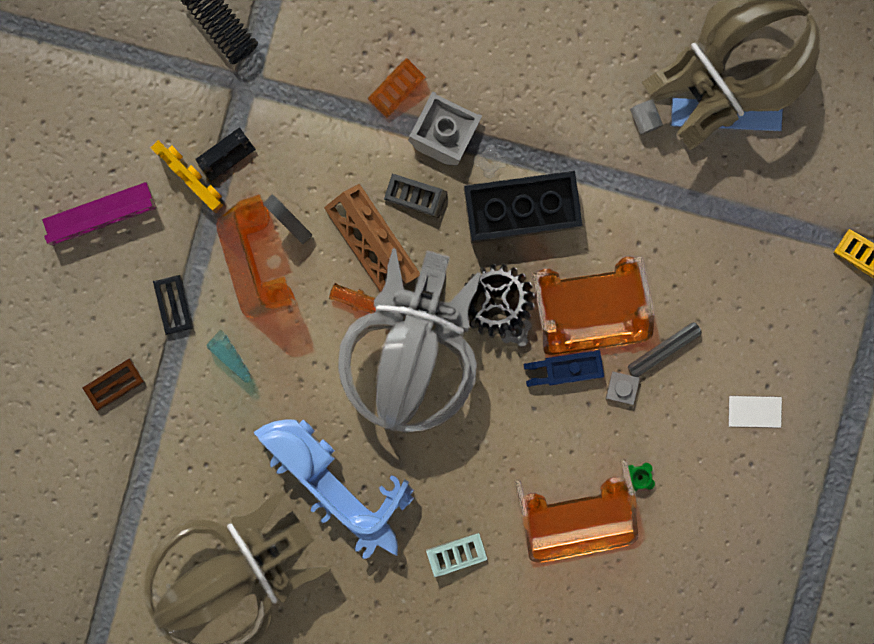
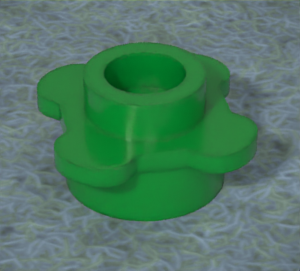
[625,463,655,492]

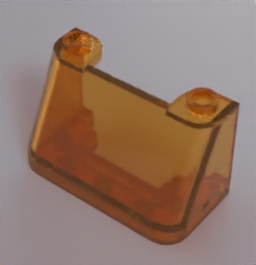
[532,256,655,355]

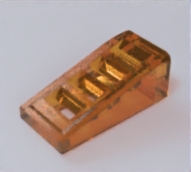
[367,58,426,118]

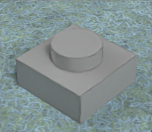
[606,371,640,405]

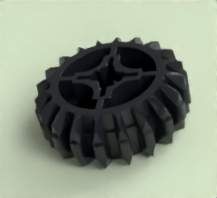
[464,264,536,338]

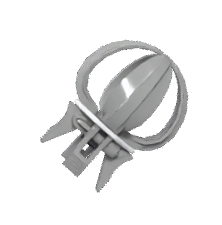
[338,248,481,433]

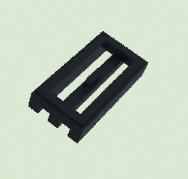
[153,275,194,335]

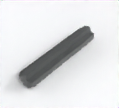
[628,322,702,377]

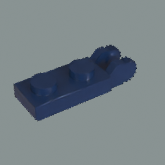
[523,350,604,387]

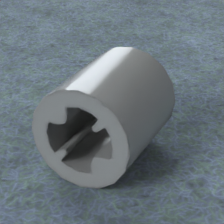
[630,100,663,135]

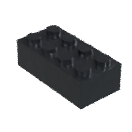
[464,171,583,243]

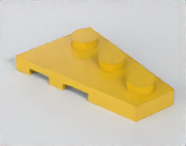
[150,140,223,213]

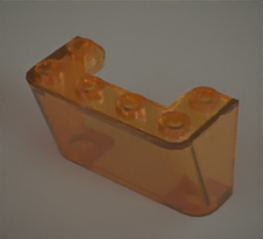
[216,194,297,319]

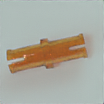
[329,283,376,314]

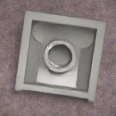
[408,91,482,165]

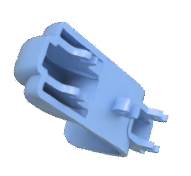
[254,419,414,559]

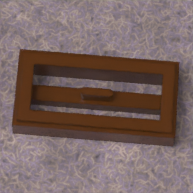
[82,358,145,411]

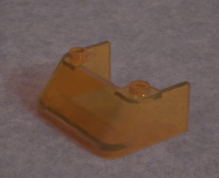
[515,459,638,563]

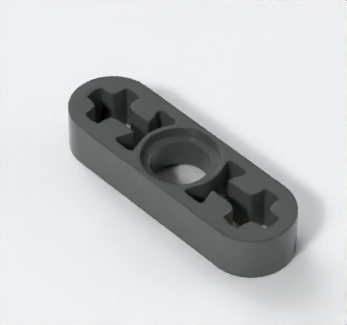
[262,194,313,245]

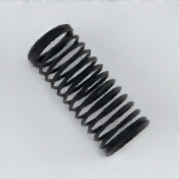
[180,0,258,65]

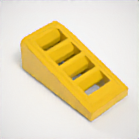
[834,229,874,279]

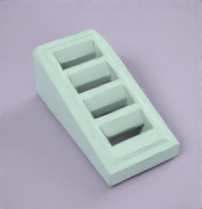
[426,533,487,578]

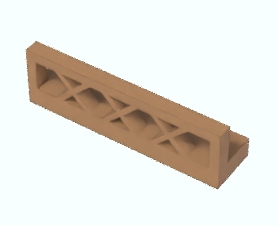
[324,184,420,292]

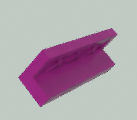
[42,182,157,246]

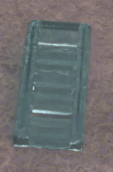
[206,330,253,383]

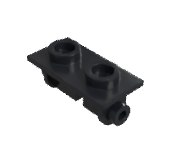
[195,127,256,182]

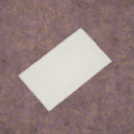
[729,396,782,428]

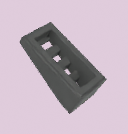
[384,173,447,218]

